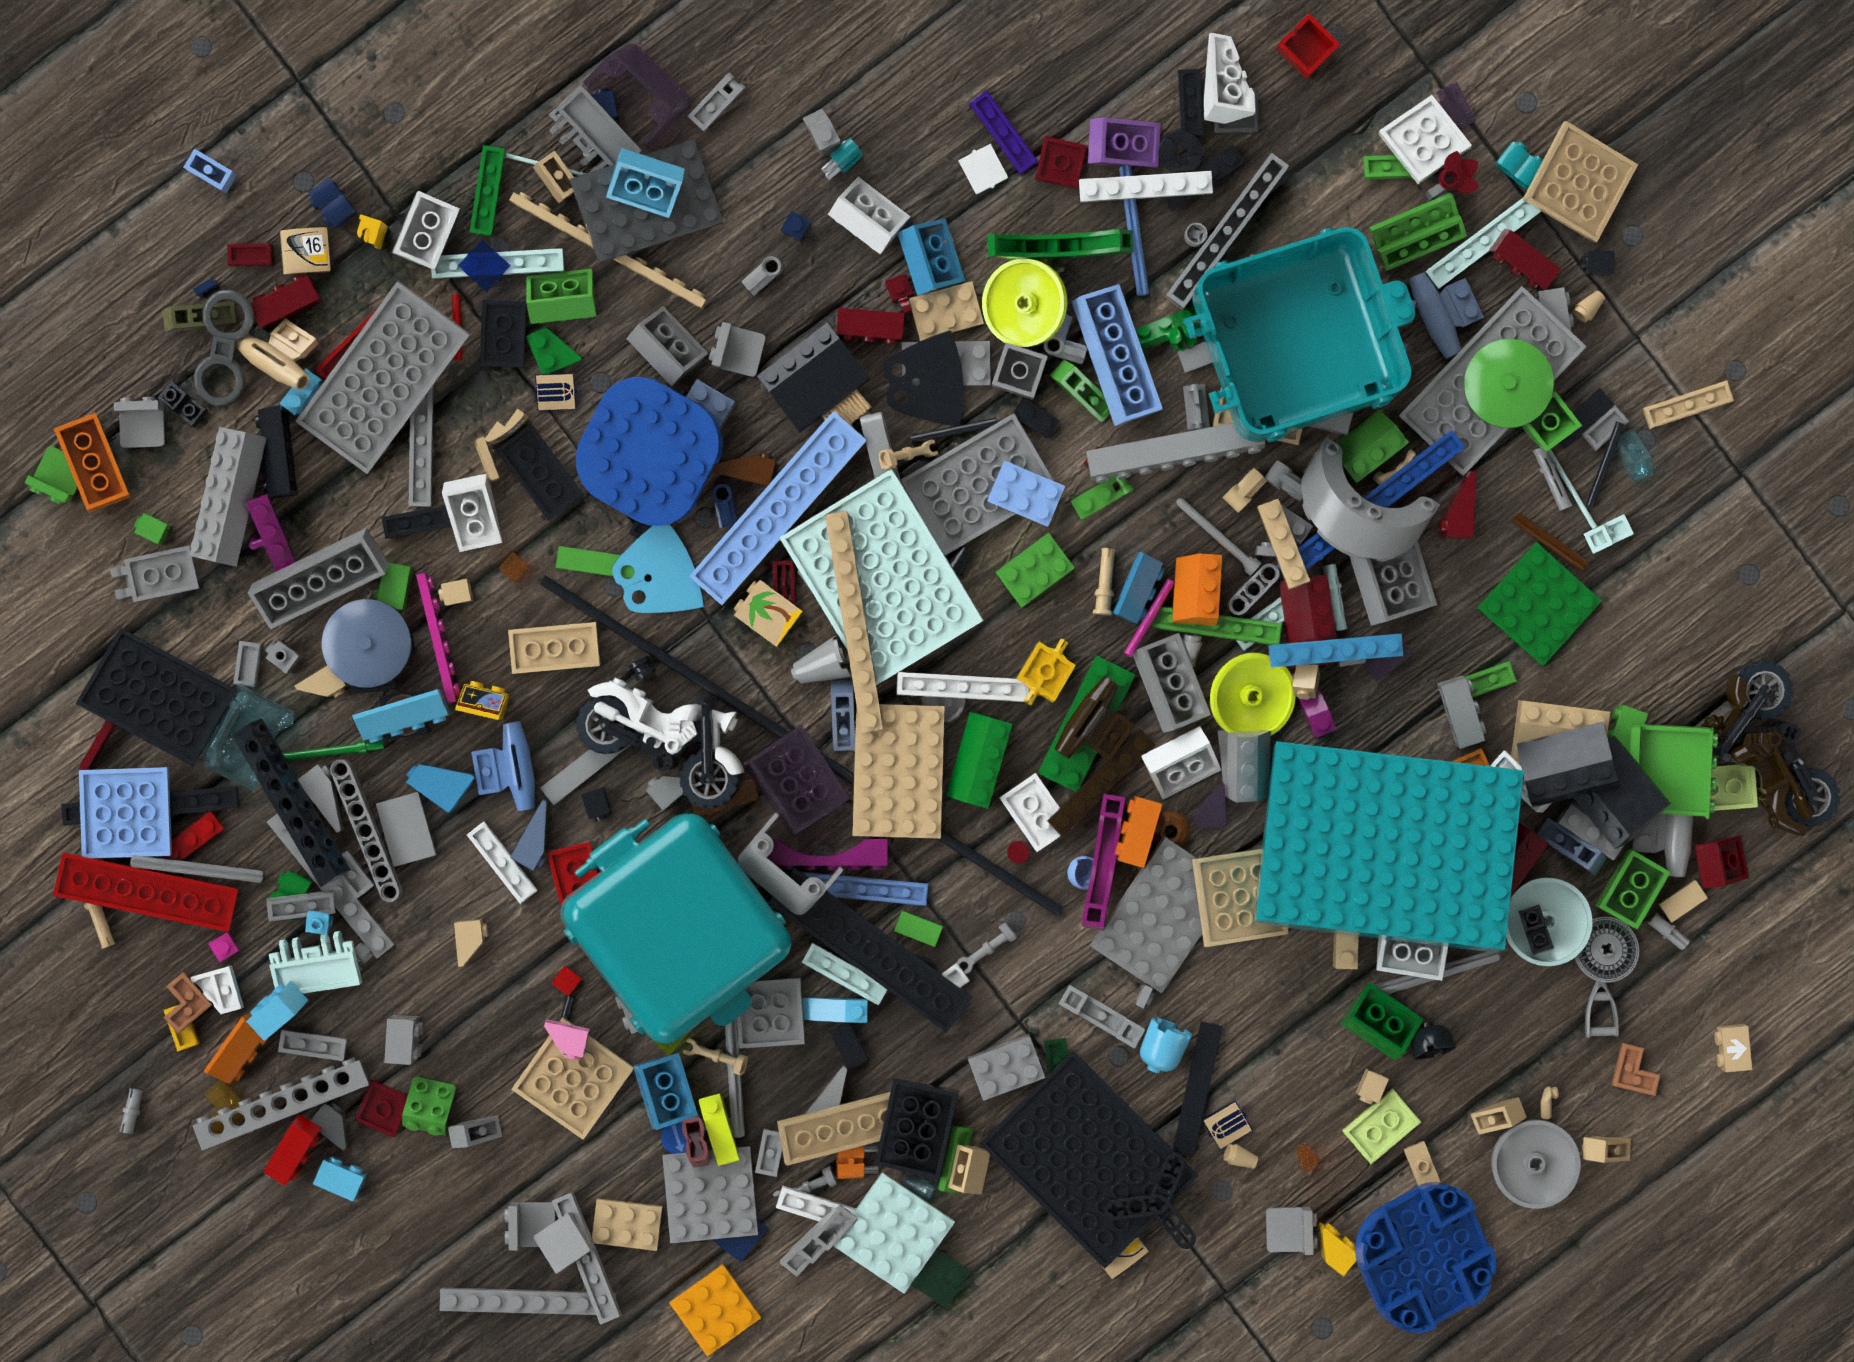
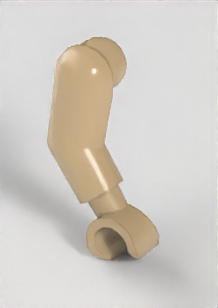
[1373,449,1417,485]

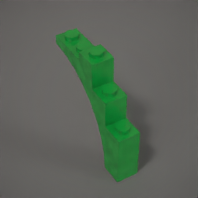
[987,229,1134,261]

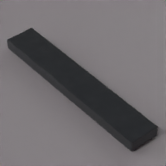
[1172,1021,1223,1155]

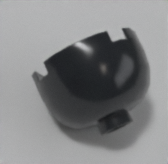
[1411,1022,1456,1060]

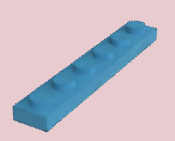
[1268,634,1403,667]

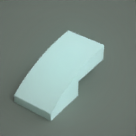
[1584,514,1634,554]

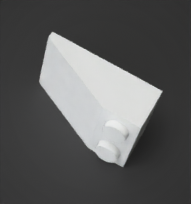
[442,473,502,552]

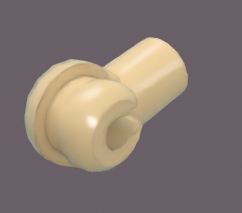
[1540,1086,1559,1119]

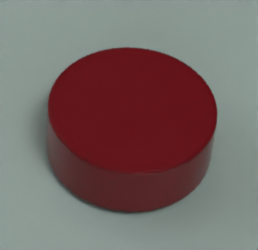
[1007,841,1029,863]

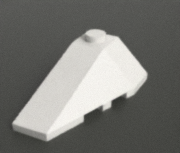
[1204,33,1255,124]

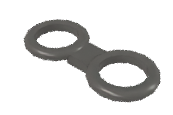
[194,290,255,406]

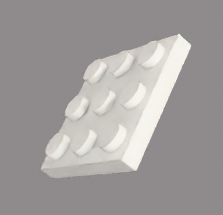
[1378,95,1472,184]

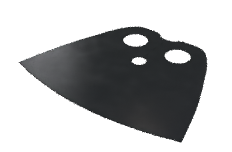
[884,330,964,426]

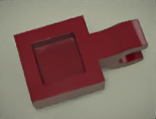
[885,273,913,315]

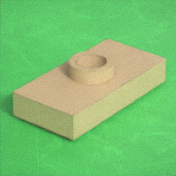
[1403,1141,1440,1186]

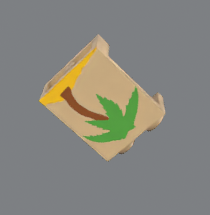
[734,580,803,647]

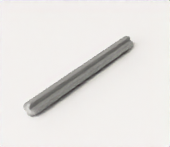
[130,855,264,883]
[1374,951,1500,994]
[725,1018,745,1138]

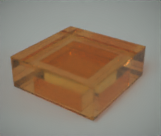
[499,552,530,583]

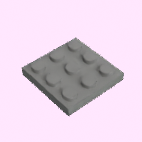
[737,977,805,1048]

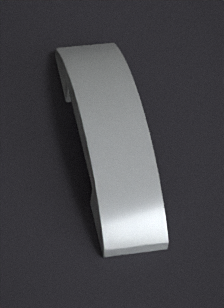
[1058,985,1146,1049]

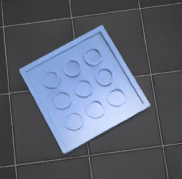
[79,767,172,858]

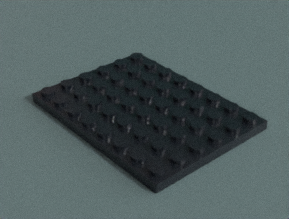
[980,1050,1199,1269]

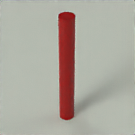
[452,294,463,361]

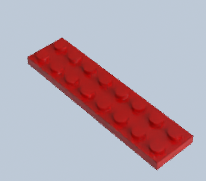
[53,852,239,932]

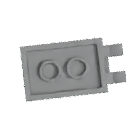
[110,545,200,603]

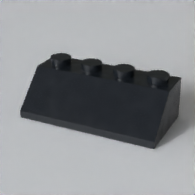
[255,405,298,498]

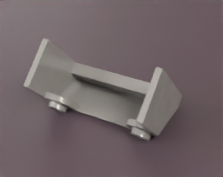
[738,811,844,915]

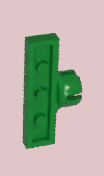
[1135,306,1201,351]

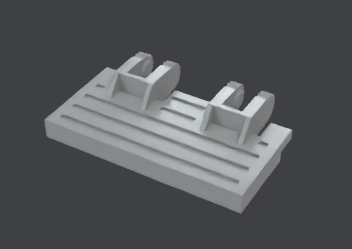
[549,85,642,173]

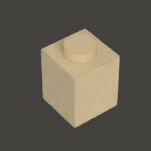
[438,579,474,606]
[1292,664,1320,700]
[1356,1068,1389,1105]

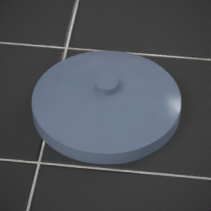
[322,599,412,688]

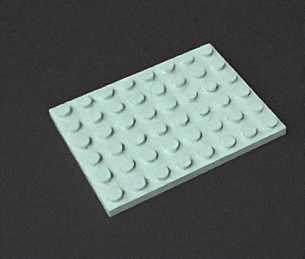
[780,469,984,685]

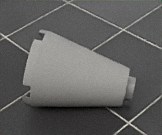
[791,635,852,684]

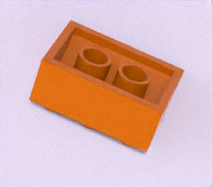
[1172,553,1222,626]
[1114,796,1162,868]
[204,1013,270,1084]

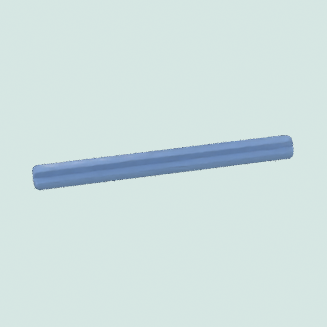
[1119,165,1149,296]

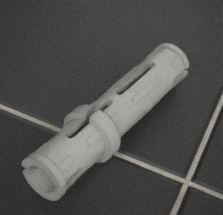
[1533,447,1572,511]

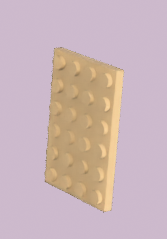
[853,704,944,838]

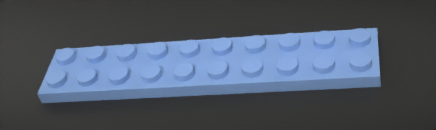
[689,411,867,605]

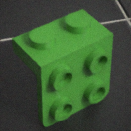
[25,446,78,505]
[402,1077,456,1136]

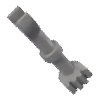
[957,922,1017,974]
[773,1166,838,1197]

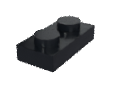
[1012,397,1060,440]

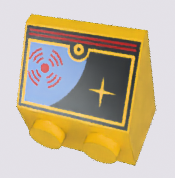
[455,681,510,720]

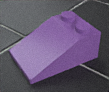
[1088,117,1161,168]

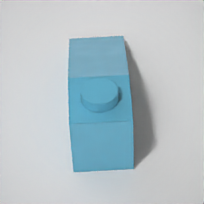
[802,997,868,1023]

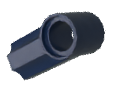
[712,484,738,528]

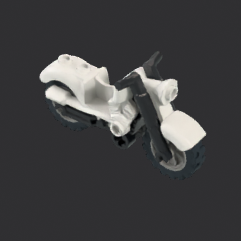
[576,678,745,809]

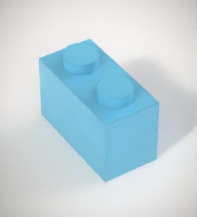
[313,1156,367,1201]

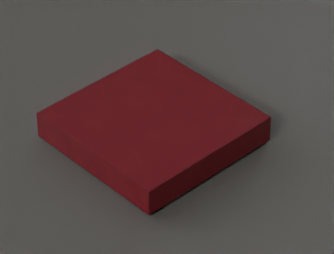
[1035,136,1087,189]
[354,1080,408,1138]

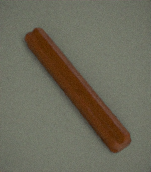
[1512,513,1589,571]

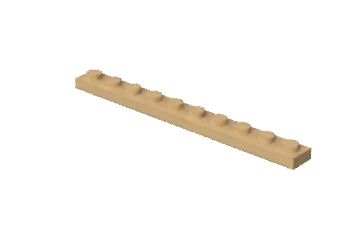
[509,192,707,310]
[825,511,883,733]

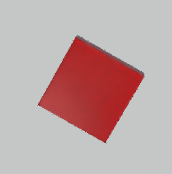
[551,965,582,996]

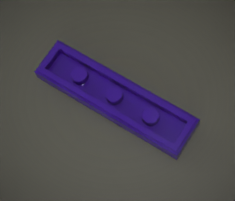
[969,91,1038,175]

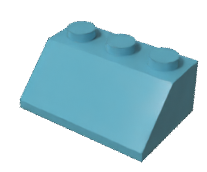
[606,148,685,218]

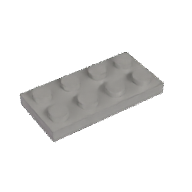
[902,341,990,386]

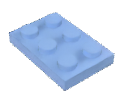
[987,461,1065,527]

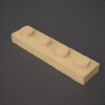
[1257,499,1310,589]

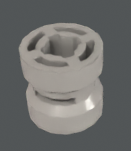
[1184,223,1208,247]

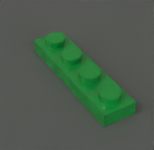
[470,145,506,237]

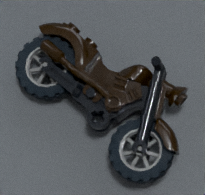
[1701,660,1840,836]

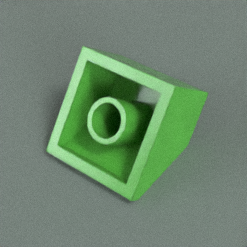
[1522,391,1582,452]

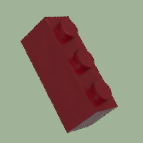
[1489,229,1561,291]
[251,274,323,330]
[836,308,904,345]

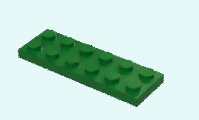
[1038,655,1135,792]

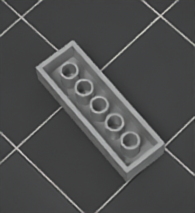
[189,427,266,567]
[248,528,389,630]

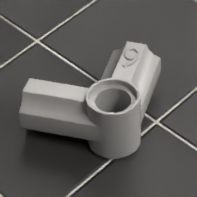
[1043,314,1087,365]

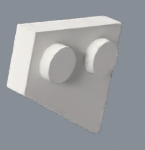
[190,965,244,1014]

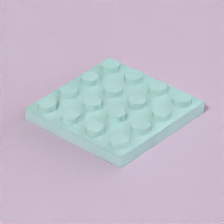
[833,1172,955,1293]

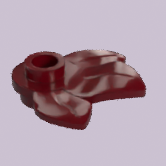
[1438,151,1479,194]

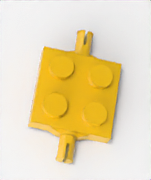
[1016,639,1076,705]

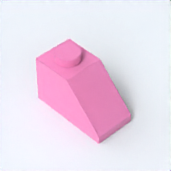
[544,1019,590,1060]

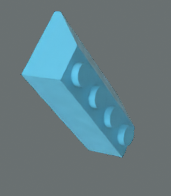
[352,689,451,743]

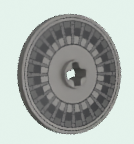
[1575,917,1639,983]

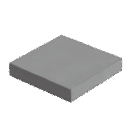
[533,1212,593,1274]

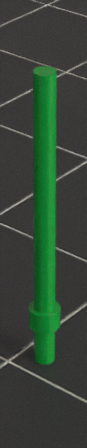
[283,740,385,761]

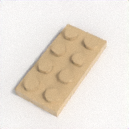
[508,622,600,674]

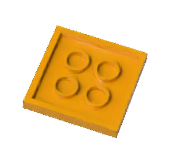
[669,1264,761,1357]

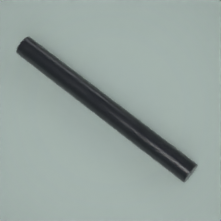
[910,418,997,444]
[1586,421,1624,507]

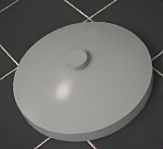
[1491,1119,1581,1209]

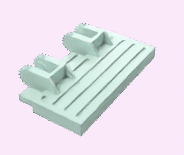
[269,931,362,994]

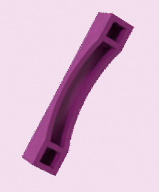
[1081,794,1126,930]
[767,838,888,870]

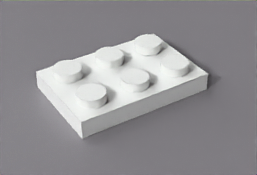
[999,773,1073,852]

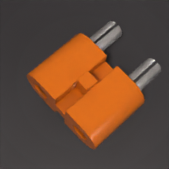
[836,1144,879,1179]

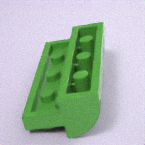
[1369,193,1467,271]

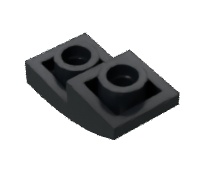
[158,381,208,428]
[1518,904,1554,956]

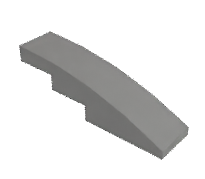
[780,1204,857,1277]

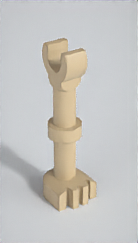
[879,440,938,470]
[683,1039,748,1076]

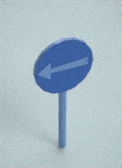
[661,1118,731,1154]

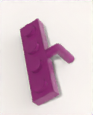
[247,494,297,571]

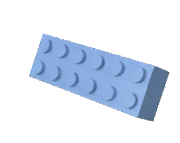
[1072,284,1163,426]

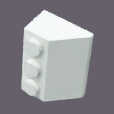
[828,177,911,254]
[392,191,459,270]
[1141,726,1221,800]
[1376,939,1448,981]

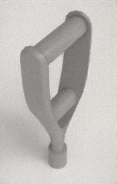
[1585,981,1619,1038]

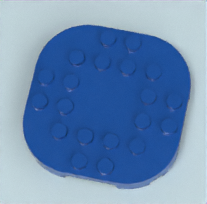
[576,377,723,526]
[1355,1182,1496,1333]

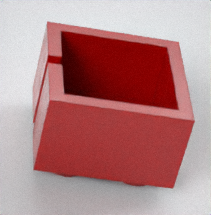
[1276,13,1340,80]

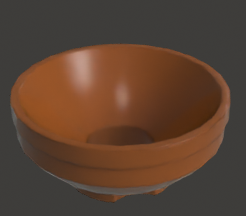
[1152,811,1190,847]

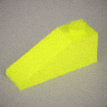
[699,1093,740,1166]

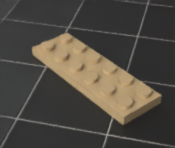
[777,1092,891,1166]

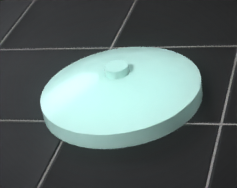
[1506,878,1592,966]

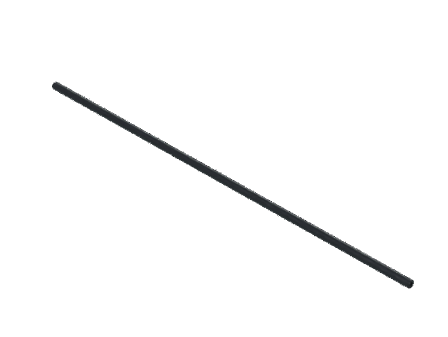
[540,575,1063,916]

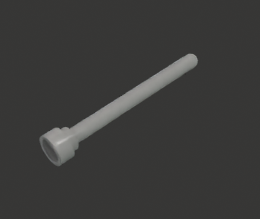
[1176,498,1262,576]

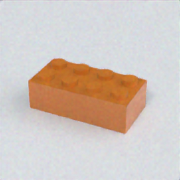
[54,413,131,513]

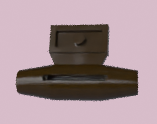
[1055,676,1135,761]

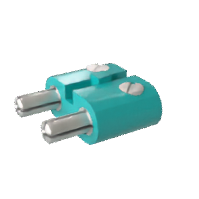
[822,137,863,180]

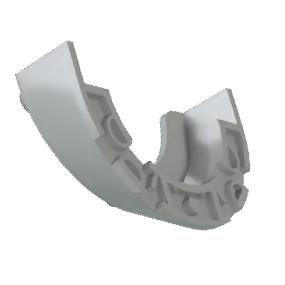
[1300,437,1440,561]

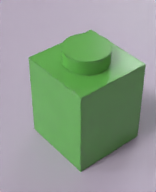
[134,513,172,545]

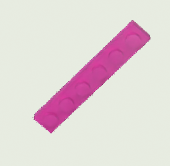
[416,573,461,703]

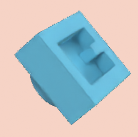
[305,910,333,935]

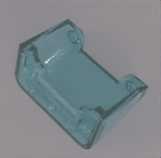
[200,684,295,790]

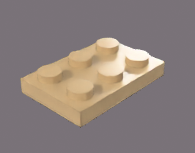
[909,281,984,341]
[592,1198,663,1251]

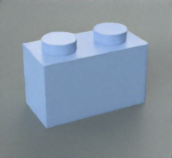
[183,149,237,194]

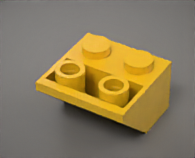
[1318,1222,1356,1277]

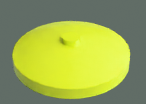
[982,259,1067,347]
[1210,653,1296,736]

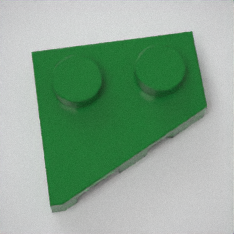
[526,327,582,375]

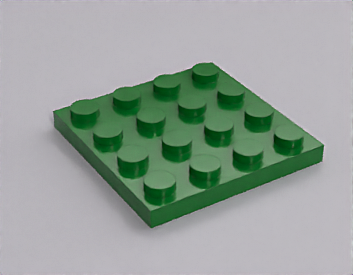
[1477,542,1602,666]

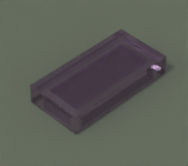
[1436,82,1476,130]

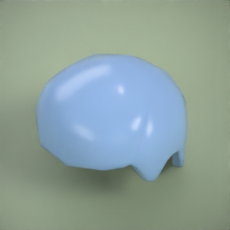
[1067,856,1094,890]

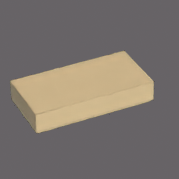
[474,437,499,483]
[1658,880,1708,923]

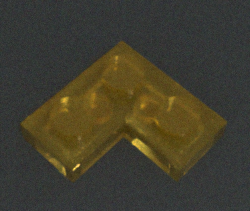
[204,1080,244,1133]

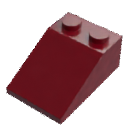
[1437,471,1476,539]

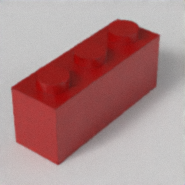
[263,1114,322,1186]

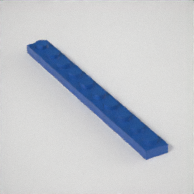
[1277,430,1465,570]

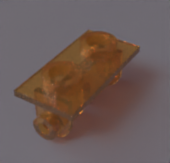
[1296,1144,1321,1171]

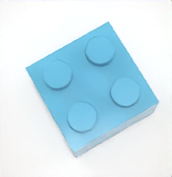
[246,981,308,1041]

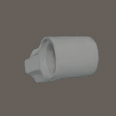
[741,256,783,296]
[1264,460,1303,502]

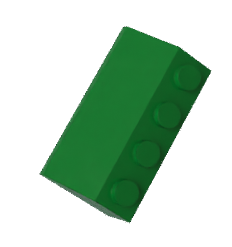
[946,712,1012,809]

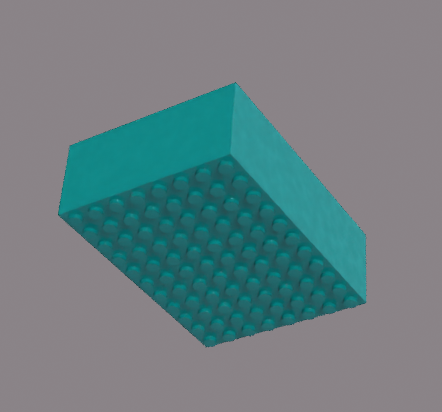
[1253,741,1524,953]

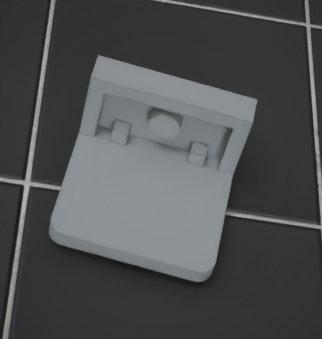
[709,322,766,377]
[114,397,165,448]
[505,1202,555,1251]
[1266,1207,1317,1255]

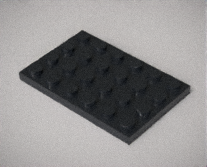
[76,628,237,767]

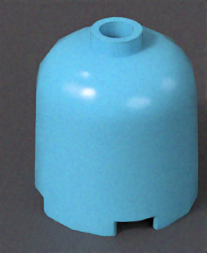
[1140,1018,1192,1073]

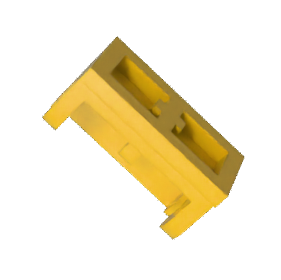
[357,214,388,250]

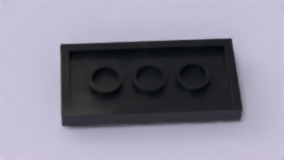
[496,424,584,521]

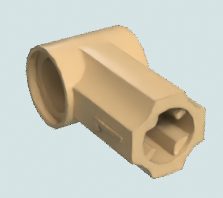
[1222,468,1267,513]

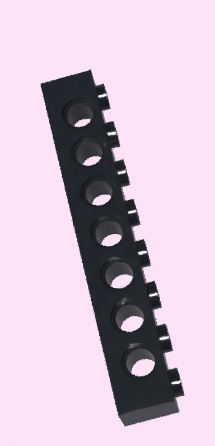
[232,718,351,887]

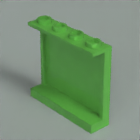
[1630,724,1718,819]

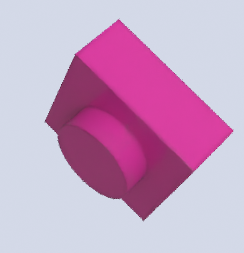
[209,932,240,962]

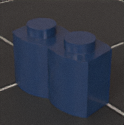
[308,177,358,229]

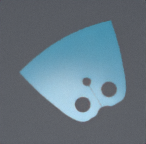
[612,524,704,613]

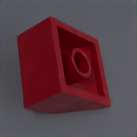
[1694,835,1749,888]

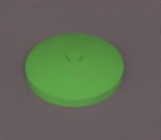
[1464,339,1554,428]

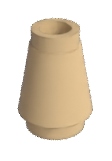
[1573,290,1605,323]
[1224,1144,1258,1169]

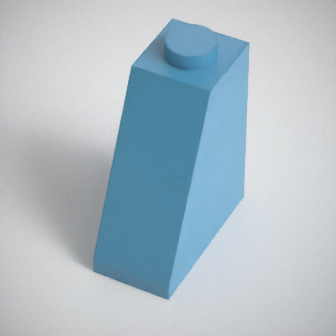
[406,764,476,813]

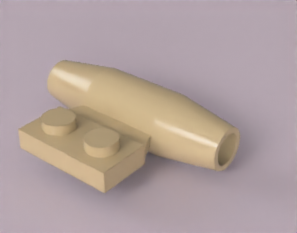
[236,319,319,390]

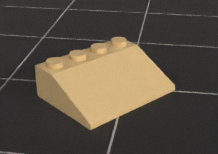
[1511,700,1610,764]

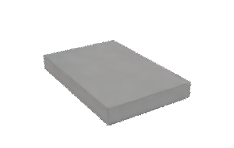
[376,792,437,867]

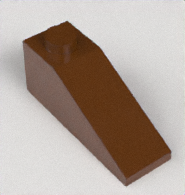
[711,453,777,486]

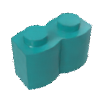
[1494,142,1543,190]

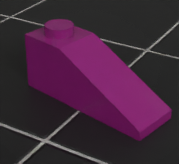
[1291,674,1337,738]

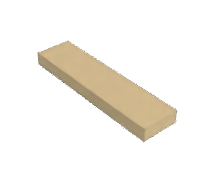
[1642,380,1734,429]

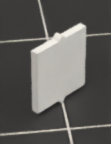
[958,144,1008,195]

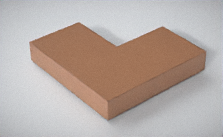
[164,972,212,1034]
[1611,1043,1660,1096]

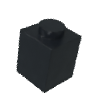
[1580,251,1615,276]
[581,787,612,822]

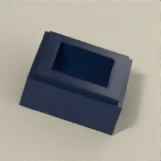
[193,278,220,298]

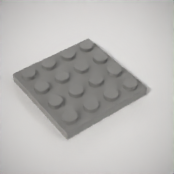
[663,1146,758,1243]

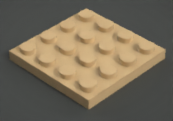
[1522,121,1638,242]
[1192,849,1289,947]
[511,1017,634,1140]

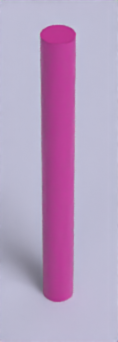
[1124,579,1175,657]

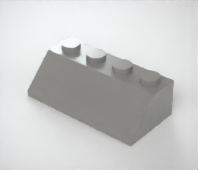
[1133,633,1211,733]

